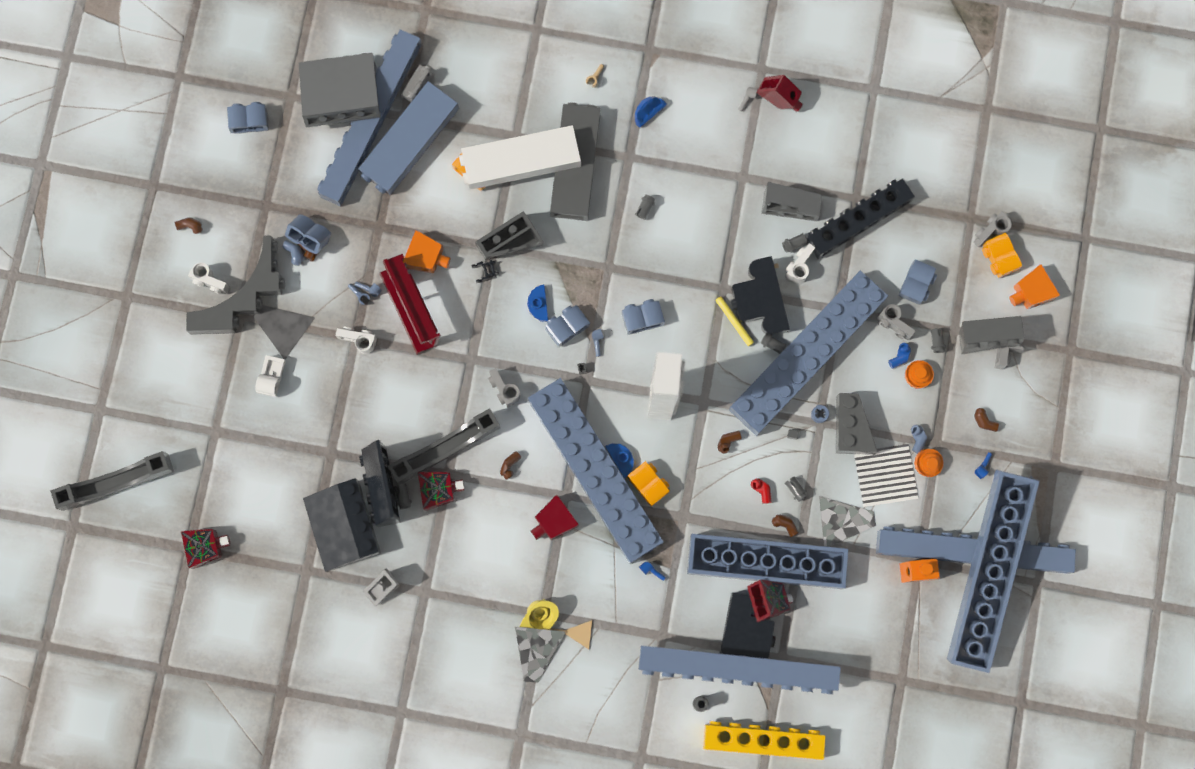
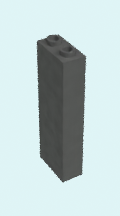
[550,102,600,221]

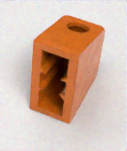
[403,230,451,273]
[1009,265,1060,309]
[899,559,940,583]

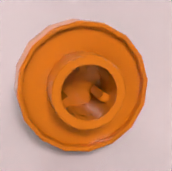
[905,360,934,389]
[914,449,944,477]

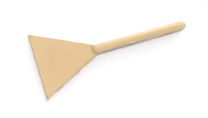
[550,620,592,649]

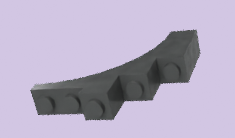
[186,235,285,335]

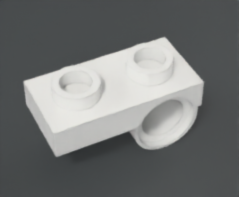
[785,243,815,284]
[188,262,230,294]
[336,327,377,355]
[256,355,286,397]

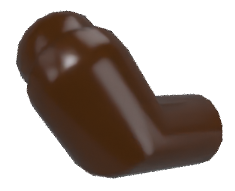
[175,217,203,234]
[974,408,999,432]
[717,430,742,454]
[500,451,521,480]

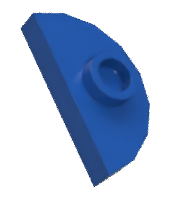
[635,96,667,128]
[527,284,548,322]
[605,443,634,479]

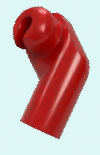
[751,478,772,504]

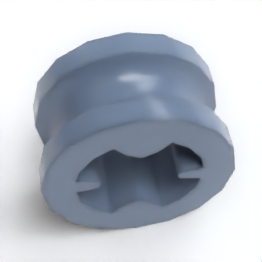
[811,405,829,423]

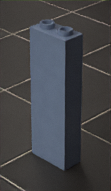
[358,81,460,196]

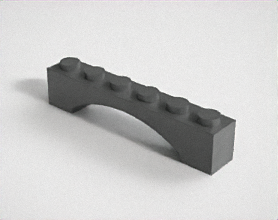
[388,408,500,484]
[50,451,174,511]

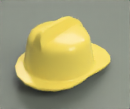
[520,599,559,630]

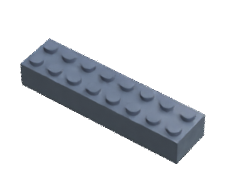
[687,534,848,589]

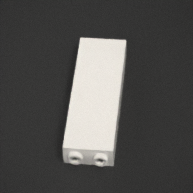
[459,125,581,190]

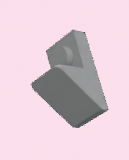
[995,344,1024,369]
[363,568,399,606]

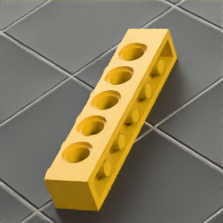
[703,721,825,760]

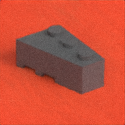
[761,182,822,221]
[475,211,544,260]
[959,316,1024,354]
[836,393,877,455]

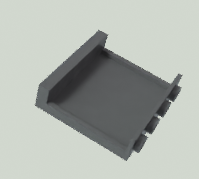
[299,52,381,128]

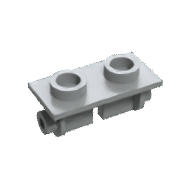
[401,64,435,102]

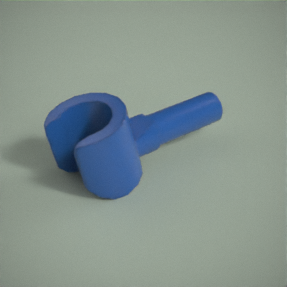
[975,452,992,479]
[639,562,666,581]

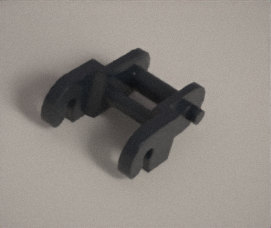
[471,260,499,283]

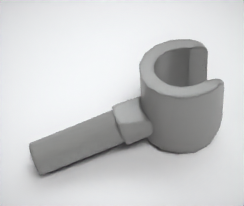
[738,87,757,111]

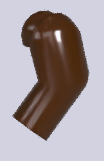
[772,514,799,537]

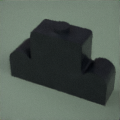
[731,256,790,336]
[720,592,776,659]

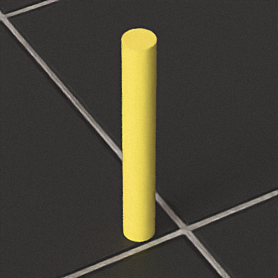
[715,296,754,347]

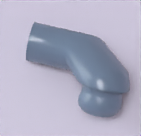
[282,240,304,266]
[911,425,927,453]

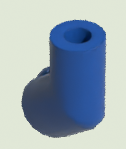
[888,343,911,369]

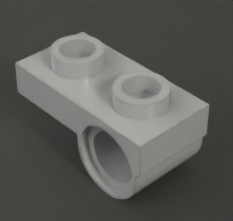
[973,211,1012,247]
[877,304,916,340]
[488,368,520,408]

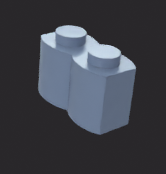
[227,102,268,134]
[285,215,331,254]
[898,259,937,305]
[622,299,665,335]
[545,305,590,348]

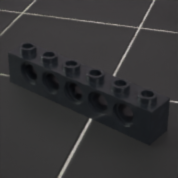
[807,178,915,259]

